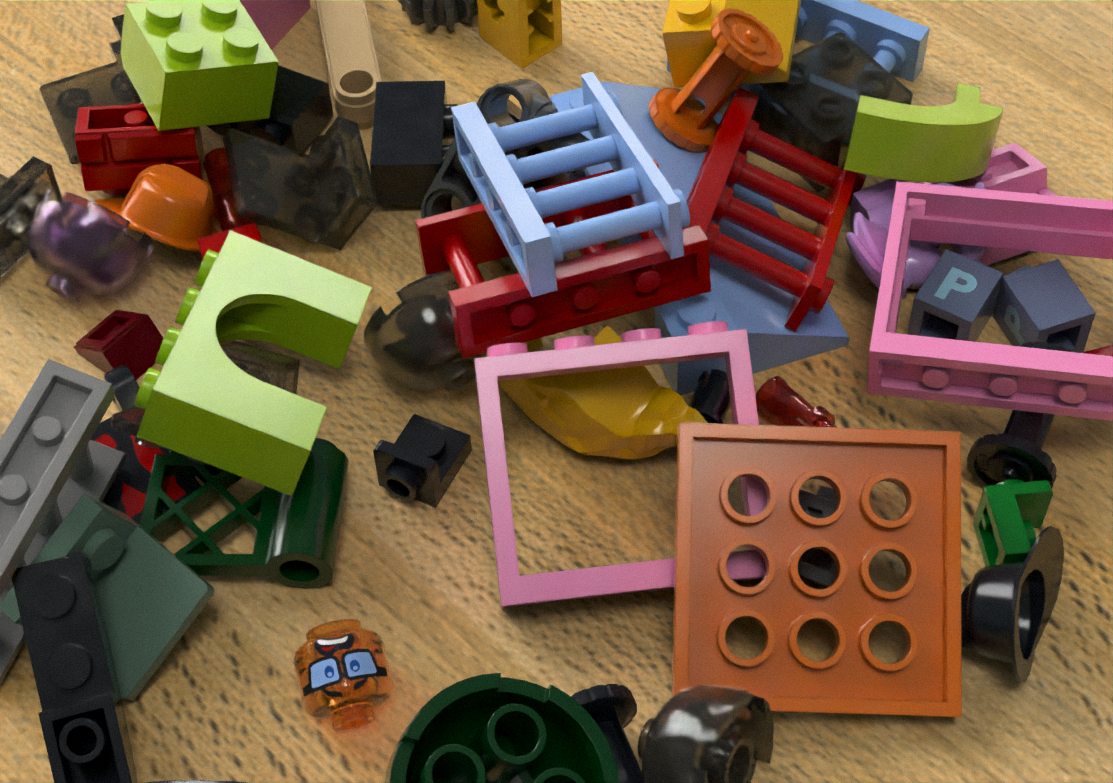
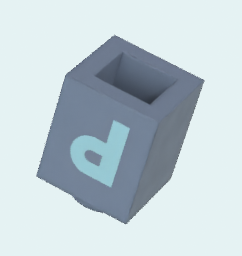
[907,249,1003,342]
[993,259,1096,353]

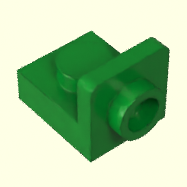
[973,479,1053,566]

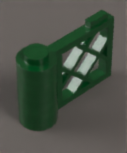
[140,438,349,589]

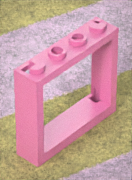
[867,181,1113,421]
[474,321,767,608]

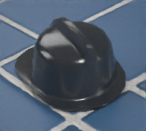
[961,526,1064,682]

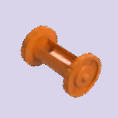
[649,8,784,153]

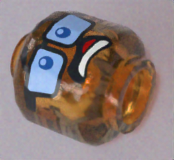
[293,619,393,730]

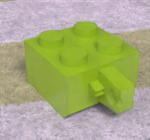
[121,0,279,131]

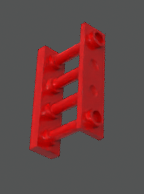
[682,86,867,332]
[415,159,711,359]

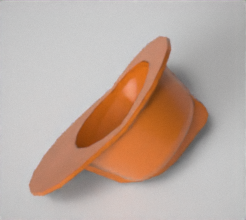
[88,164,219,252]

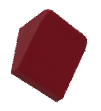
[74,310,164,380]

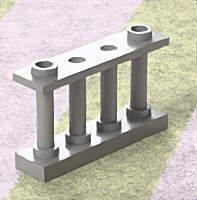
[0,359,126,685]

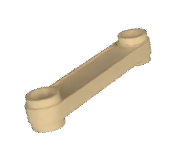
[315,0,382,130]

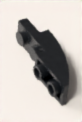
[12,552,138,783]

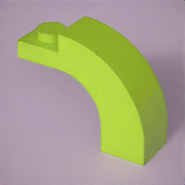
[844,83,1003,182]

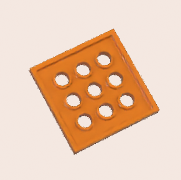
[672,422,962,717]

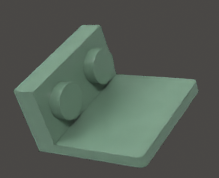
[0,494,214,701]

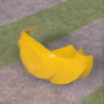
[498,273,707,459]

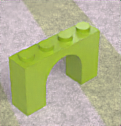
[134,230,372,496]

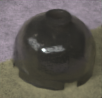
[364,270,487,392]
[638,684,774,783]

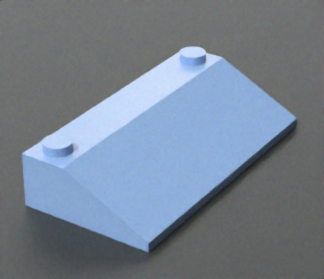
[550,81,850,395]

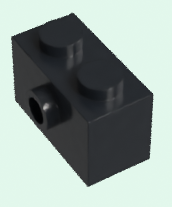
[370,81,458,205]

